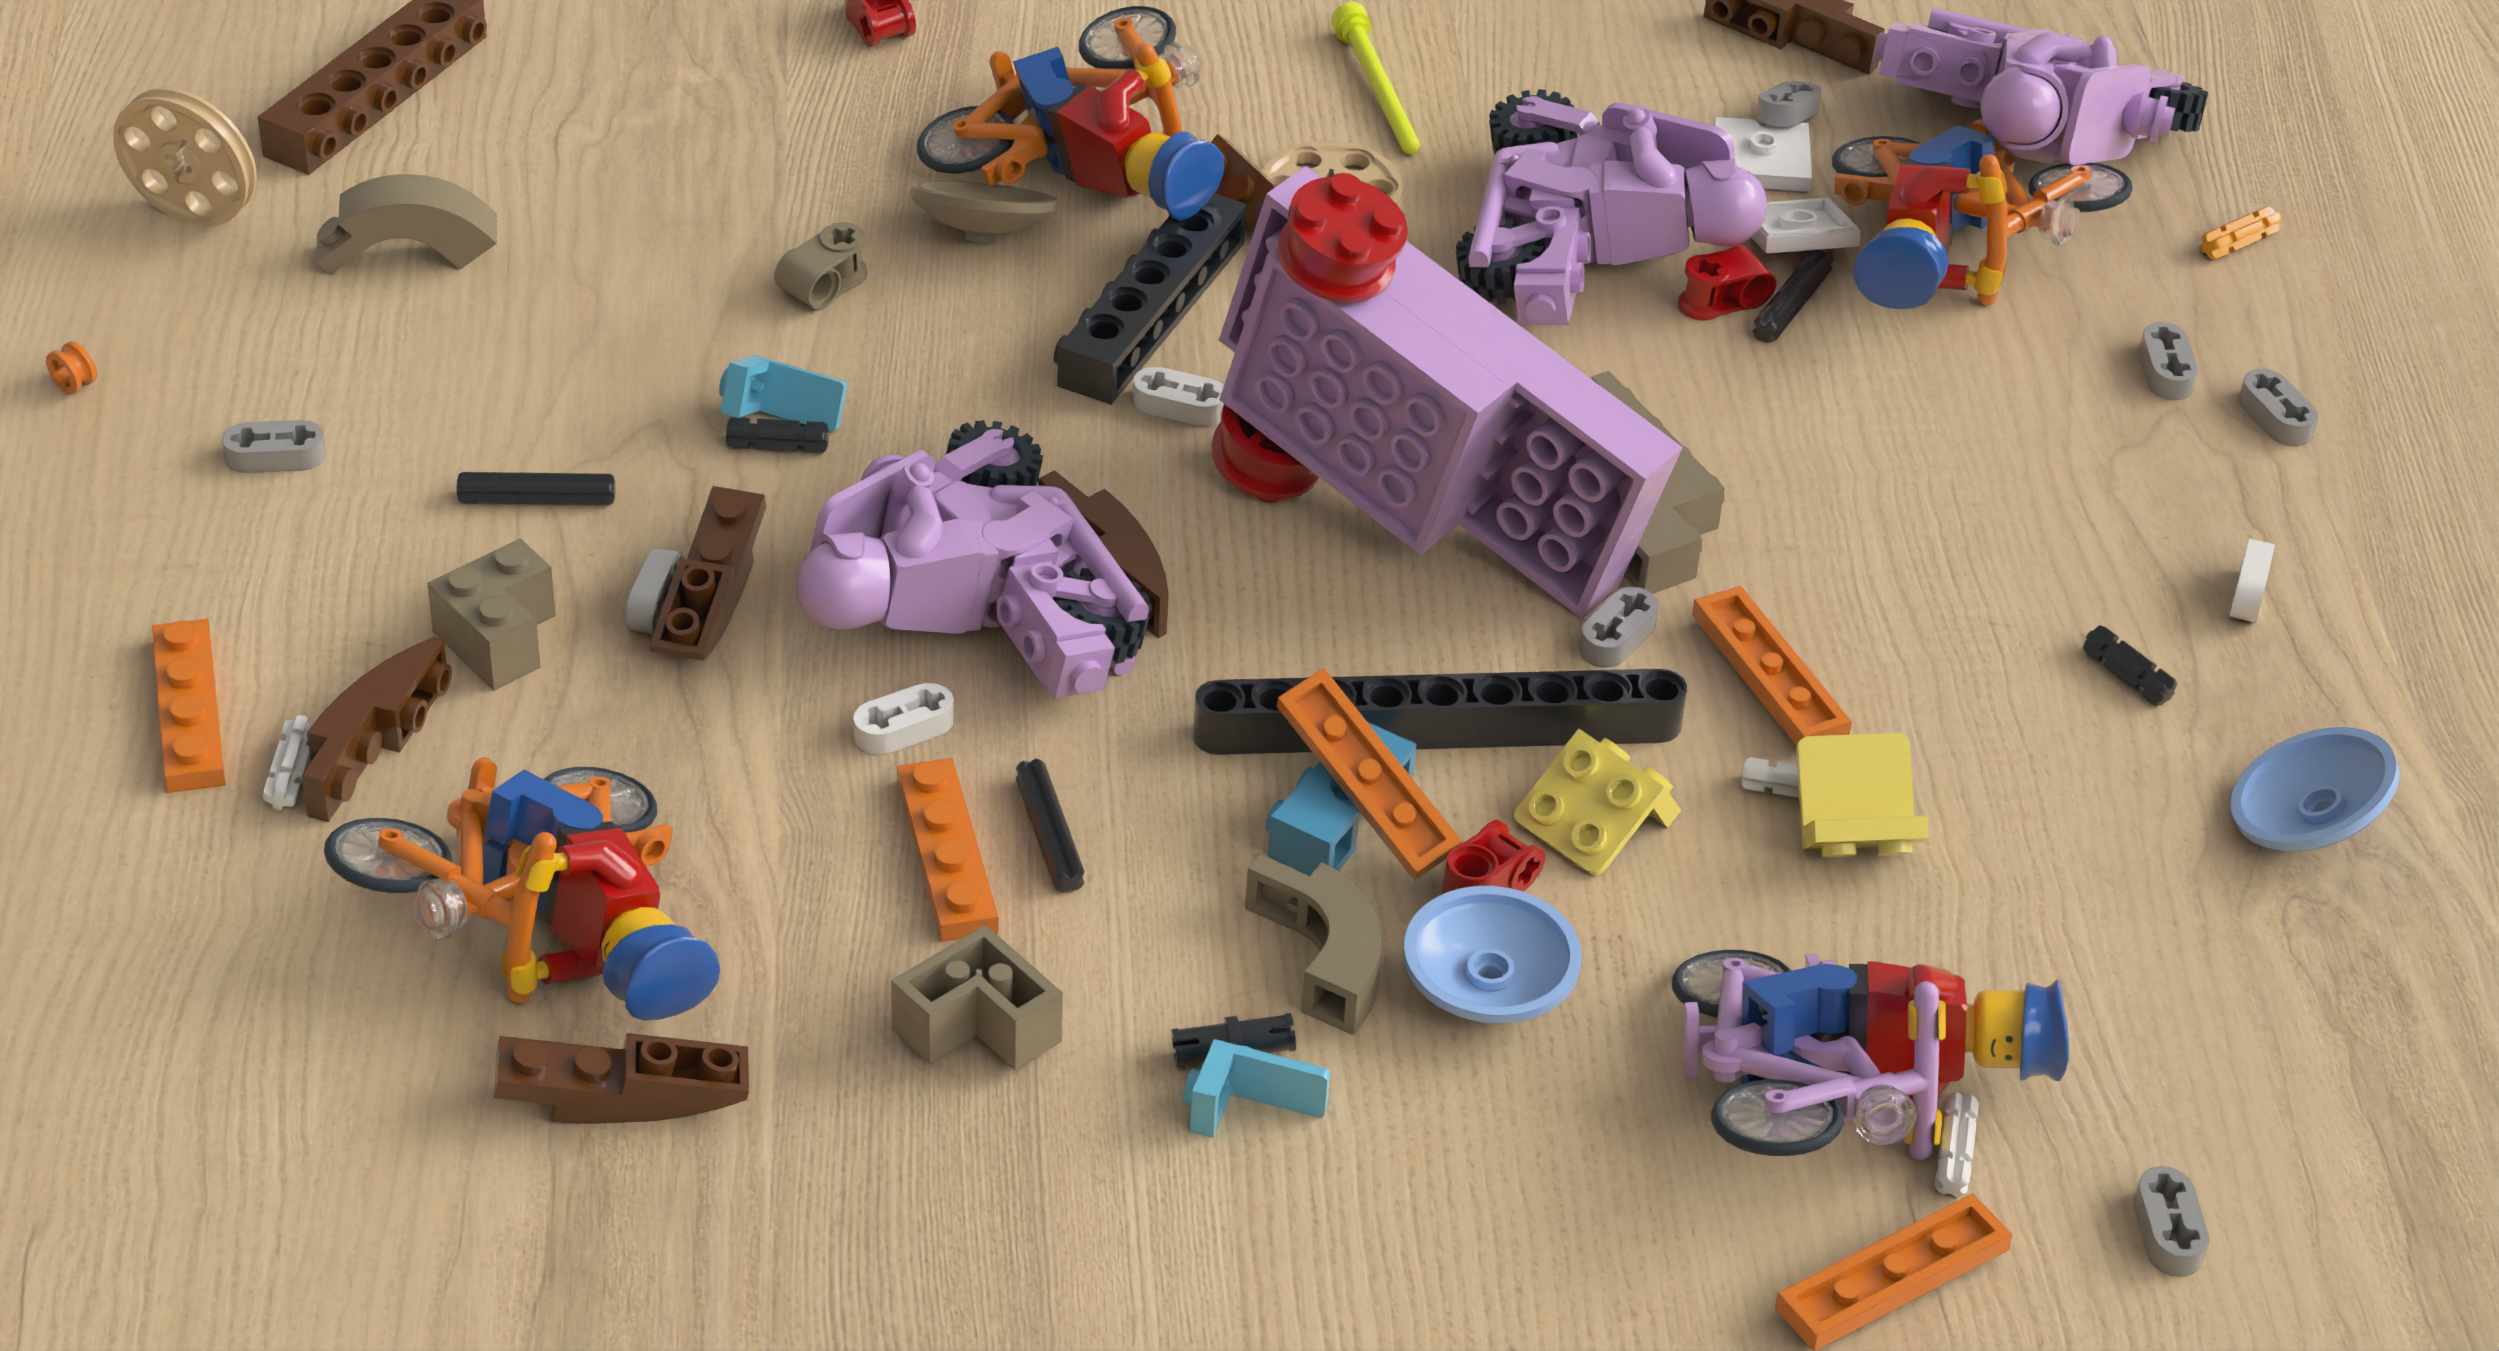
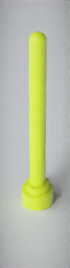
[1331,2,1420,155]

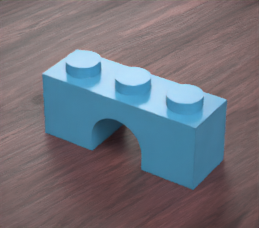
[1266,723,1417,876]

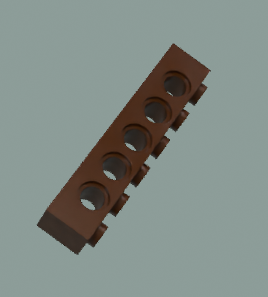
[258,0,487,175]

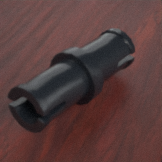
[1171,1013,1296,1067]

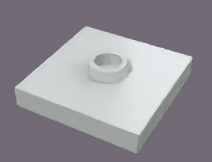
[1714,117,1812,192]
[1752,197,1861,254]

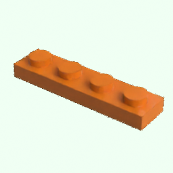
[1692,586,1852,745]
[152,618,226,793]
[1276,668,1463,881]
[897,758,999,942]
[1775,1193,2013,1351]

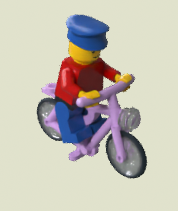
[1672,950,2069,1161]

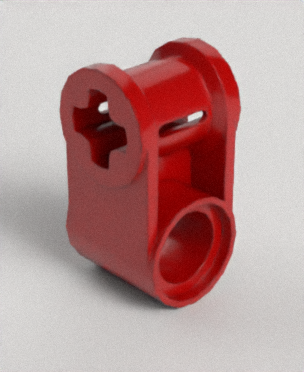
[845,0,916,47]
[1678,245,1777,320]
[1441,820,1546,895]

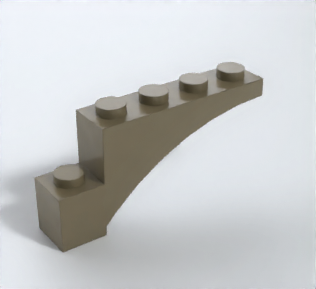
[1591,371,1725,594]

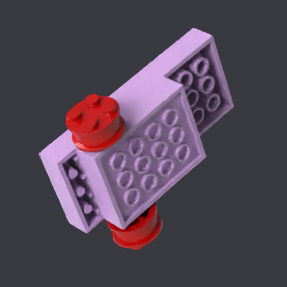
[1211,166,1683,619]

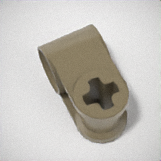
[774,222,867,310]

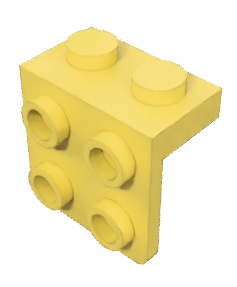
[1514,729,1681,876]
[1796,733,1929,858]

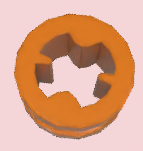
[46,341,97,394]

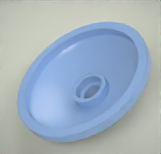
[2230,727,2400,852]
[1403,886,1582,1024]

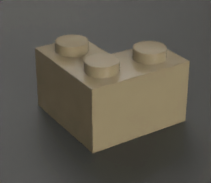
[427,538,556,691]
[891,925,1063,1070]

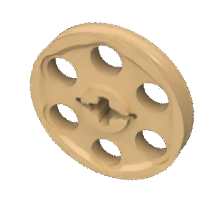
[113,88,257,226]
[1261,141,1403,209]

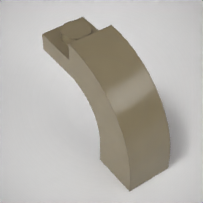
[316,174,497,275]
[1245,854,1383,1035]

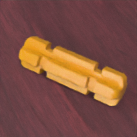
[2199,206,2282,260]

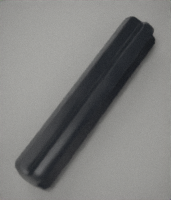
[1753,249,1834,343]
[456,472,616,505]
[1016,758,1085,893]

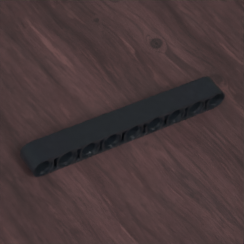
[1193,669,1687,755]

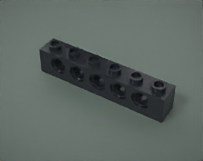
[1053,194,1247,405]

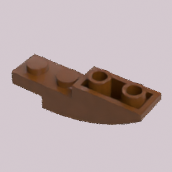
[1703,0,1885,75]
[1038,470,1169,639]
[649,486,766,661]
[302,637,452,822]
[494,1033,749,1124]

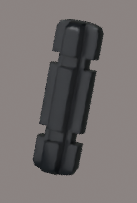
[726,417,829,453]
[2083,625,2177,705]

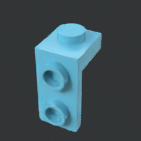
[719,355,847,432]
[1183,1039,1331,1138]

